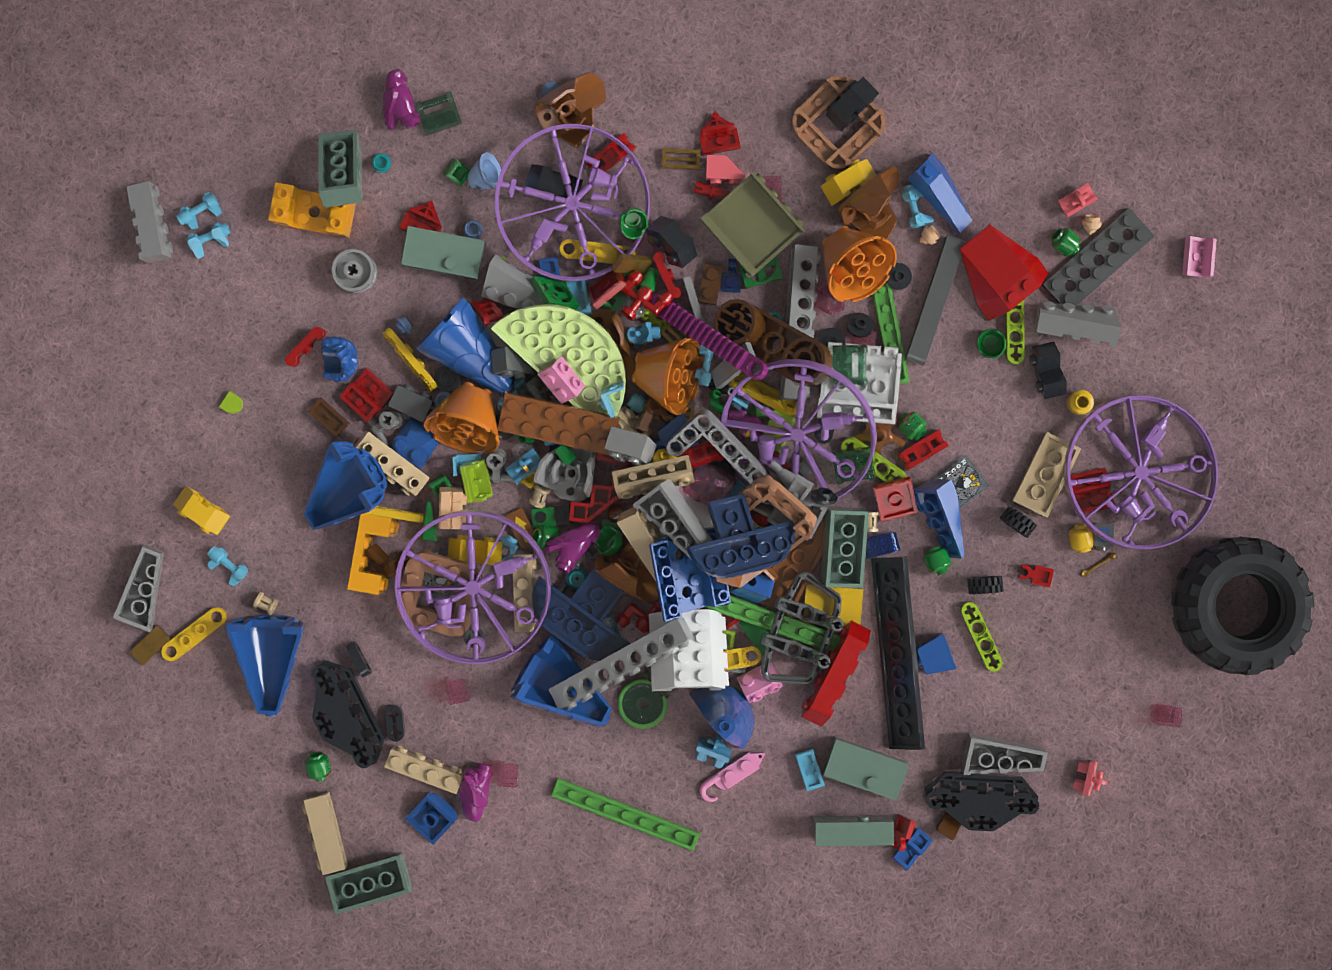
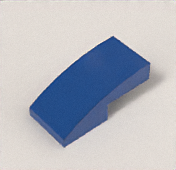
[892,828,933,871]

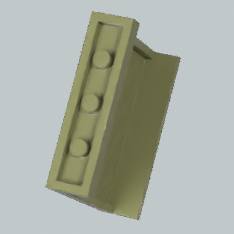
[700,172,804,278]

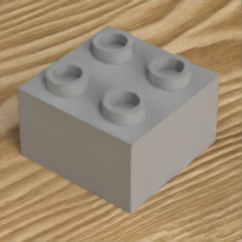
[604,426,657,466]

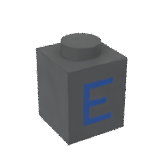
[1092,523,1114,550]

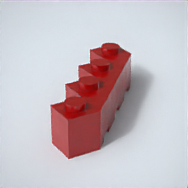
[569,465,636,523]
[801,620,871,727]

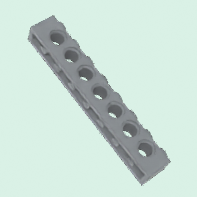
[779,244,820,401]
[549,617,694,711]

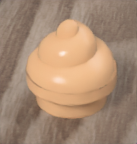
[1082,214,1102,235]
[920,225,940,245]

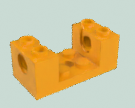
[268,182,356,238]
[347,513,399,595]

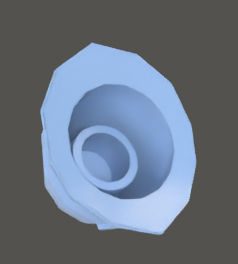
[467,152,501,190]

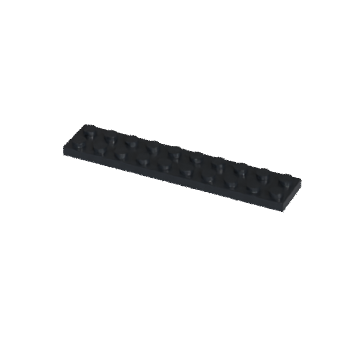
[871,556,925,750]

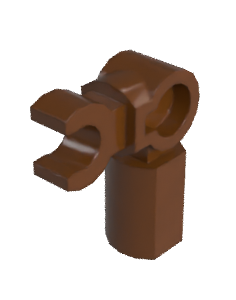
[633,398,672,434]
[366,543,409,578]

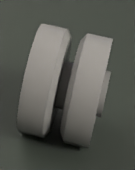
[332,249,378,294]

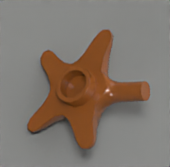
[855,418,906,455]

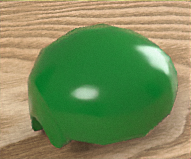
[619,207,648,239]
[977,329,1006,358]
[595,525,623,556]

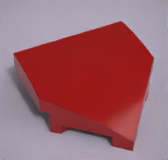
[699,111,741,156]
[399,200,442,232]

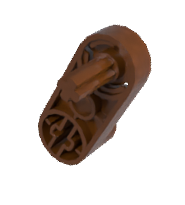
[713,299,832,387]

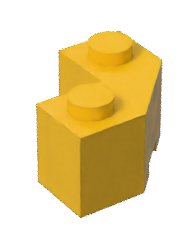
[820,159,876,206]
[173,486,230,535]
[448,535,503,565]

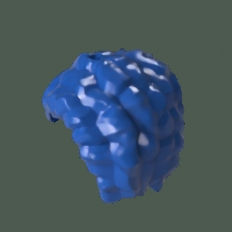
[321,336,358,383]

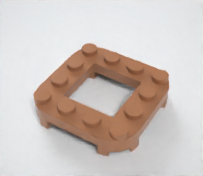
[792,76,885,171]
[737,475,817,552]
[397,549,483,636]

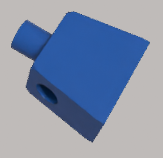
[654,414,699,452]
[730,574,775,604]
[916,633,957,675]

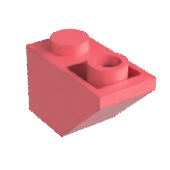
[706,155,745,185]

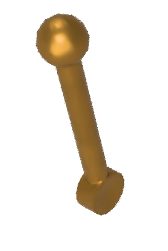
[1081,552,1117,577]

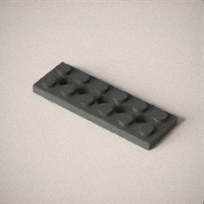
[1042,208,1154,305]

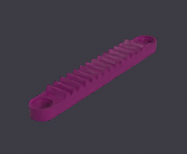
[649,294,768,380]

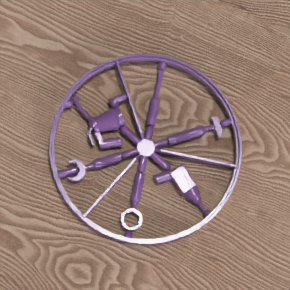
[495,124,650,281]
[721,359,877,499]
[1064,395,1218,550]
[395,510,551,664]

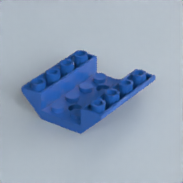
[649,527,731,622]

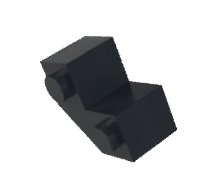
[826,76,879,132]
[525,164,583,198]
[646,216,698,268]
[1029,341,1067,399]

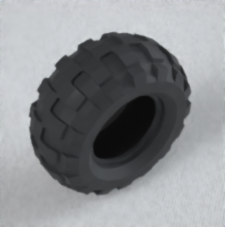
[1171,536,1315,675]

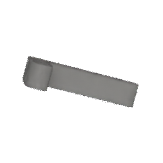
[666,409,767,483]

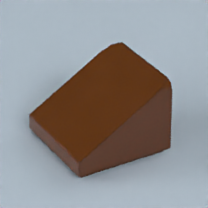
[935,812,961,841]

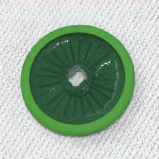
[618,678,668,728]

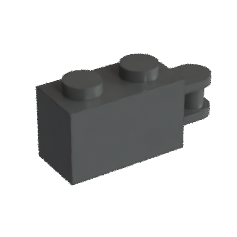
[491,347,538,380]
[388,384,436,422]

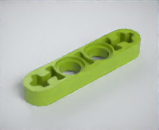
[1005,300,1025,365]
[841,436,907,482]
[960,602,1003,672]

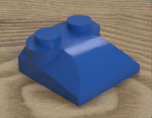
[390,416,439,469]
[405,792,458,845]

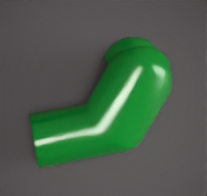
[709,389,725,415]

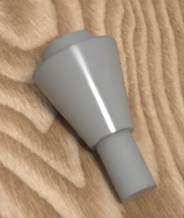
[770,461,796,489]

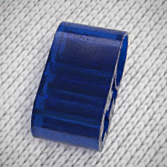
[865,532,901,559]

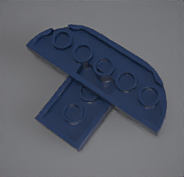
[687,494,795,579]
[532,568,631,661]

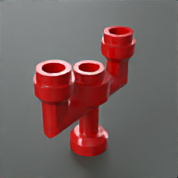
[620,270,673,321]
[615,601,661,633]

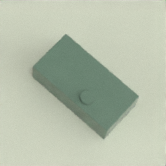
[318,130,363,207]
[401,226,485,281]
[820,507,869,588]
[822,736,909,801]
[813,815,894,846]
[325,854,413,915]

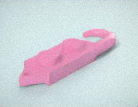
[699,752,765,802]

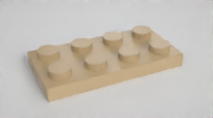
[1012,432,1081,518]

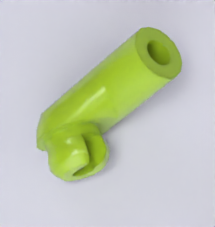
[640,309,667,329]

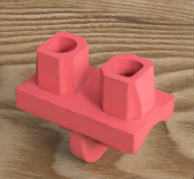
[1057,183,1098,218]
[1073,760,1107,797]

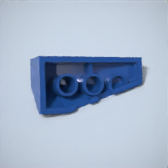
[907,153,972,234]
[913,479,965,558]

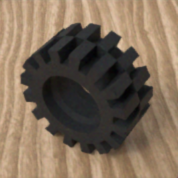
[1000,506,1037,538]
[967,576,1004,595]

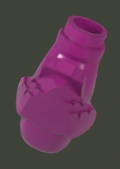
[383,69,421,130]
[544,522,600,574]
[459,762,493,822]

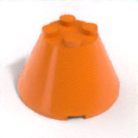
[822,226,897,302]
[632,338,702,415]
[424,382,500,454]

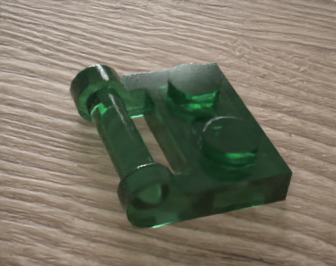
[415,91,462,136]
[833,345,868,386]
[832,447,876,485]

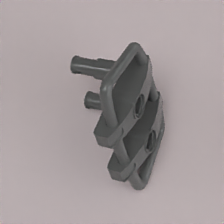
[760,572,844,684]

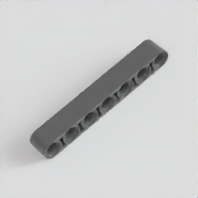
[905,234,966,366]

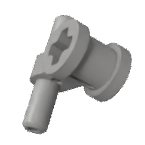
[368,411,404,446]
[486,448,514,483]

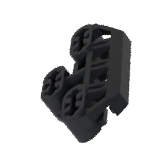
[312,661,386,768]
[923,771,1039,832]

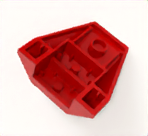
[959,224,1049,321]

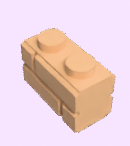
[438,487,467,529]

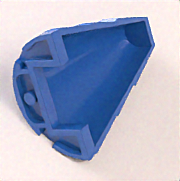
[415,298,515,394]
[304,442,387,530]
[226,615,303,717]
[511,635,612,727]
[689,685,754,749]

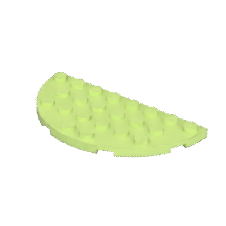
[491,304,626,416]

